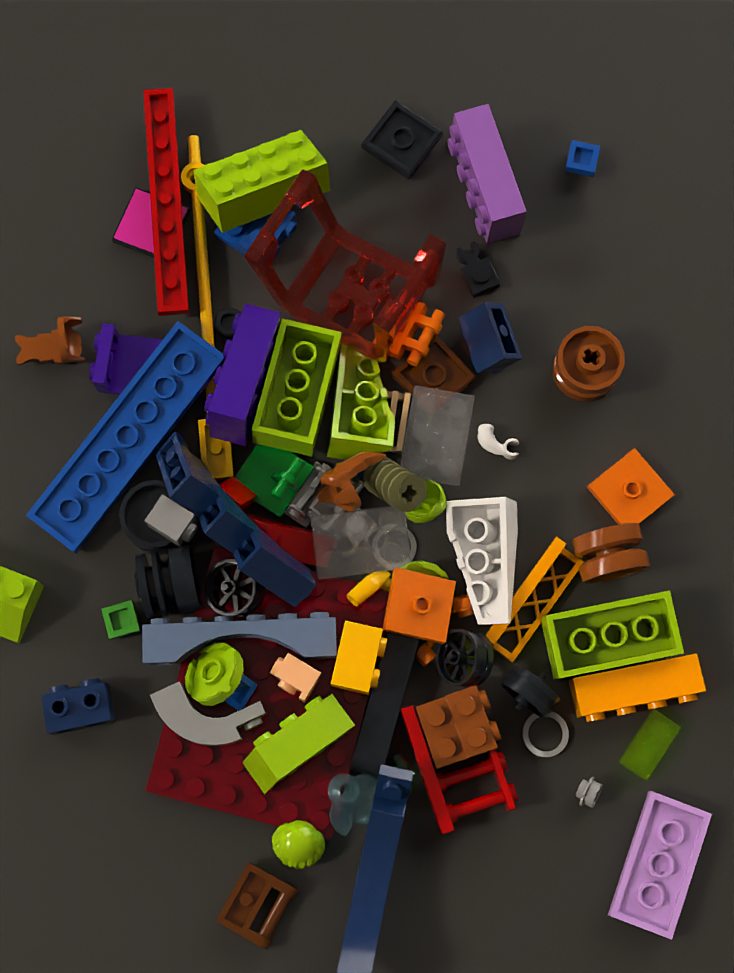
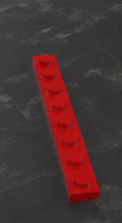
[143,88,189,316]

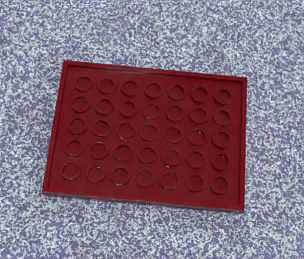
[145,546,389,840]

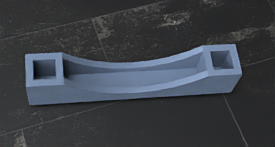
[142,612,337,666]

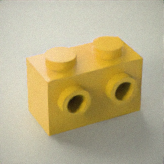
[331,621,388,695]

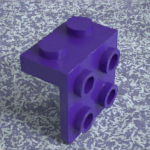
[89,323,162,395]

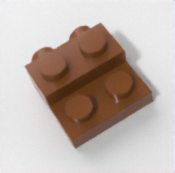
[416,685,502,769]

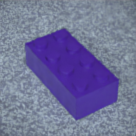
[204,303,281,447]

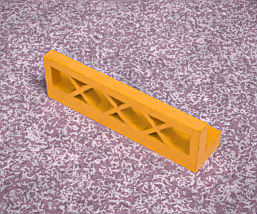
[485,536,584,663]

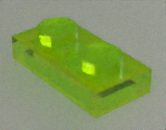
[618,709,681,781]

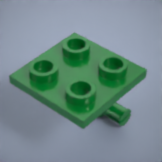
[235,444,315,519]

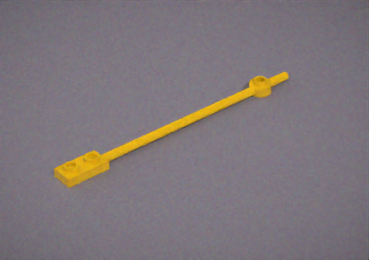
[181,135,234,481]

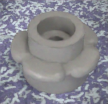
[576,777,603,808]

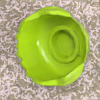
[403,479,447,523]
[272,820,325,870]

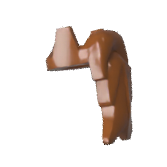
[15,316,85,365]
[316,451,386,512]

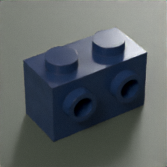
[459,302,522,373]
[41,678,116,735]

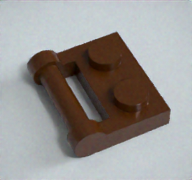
[216,862,299,950]

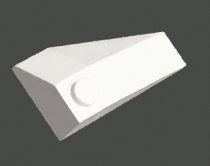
[446,497,518,625]

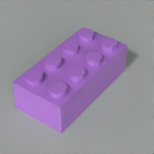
[447,104,527,244]

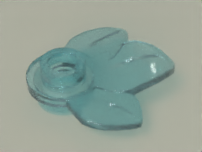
[328,774,377,836]

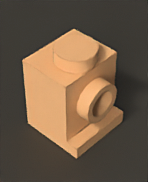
[270,653,322,703]

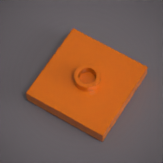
[587,448,675,525]
[383,567,456,644]

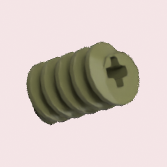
[362,457,427,512]

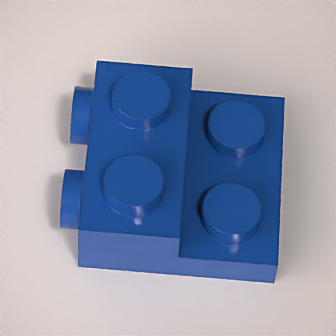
[214,207,298,268]

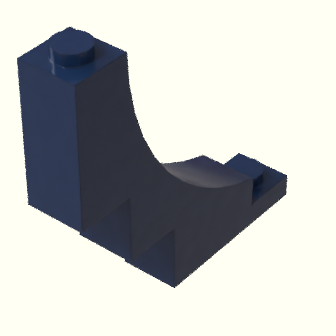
[155,431,316,607]
[336,764,413,973]

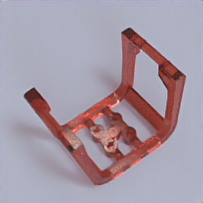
[244,169,446,362]

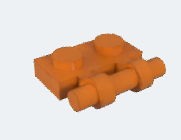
[372,295,446,367]

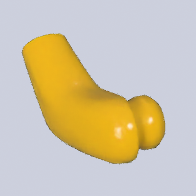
[346,570,391,606]

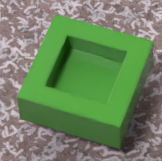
[101,600,141,640]

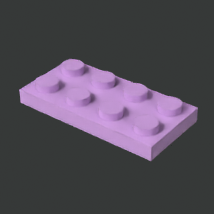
[608,791,712,940]

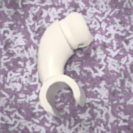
[477,424,519,460]

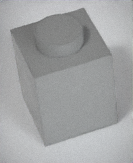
[145,494,198,546]

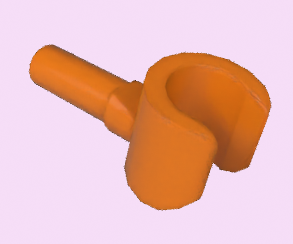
[415,641,436,667]

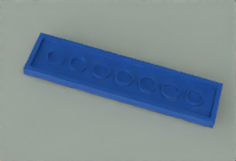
[26,321,226,554]

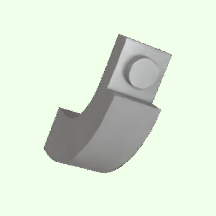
[150,681,267,746]

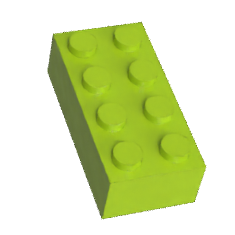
[193,130,330,233]
[252,318,342,457]
[540,590,684,679]

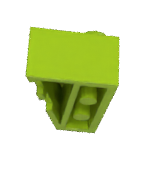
[242,694,355,794]

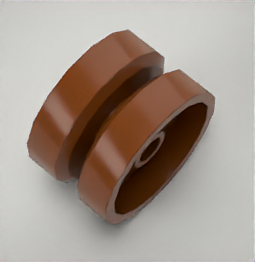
[553,326,625,402]
[572,523,651,584]

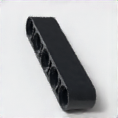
[350,632,419,777]

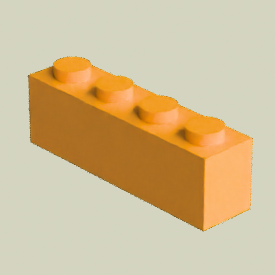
[569,653,706,722]

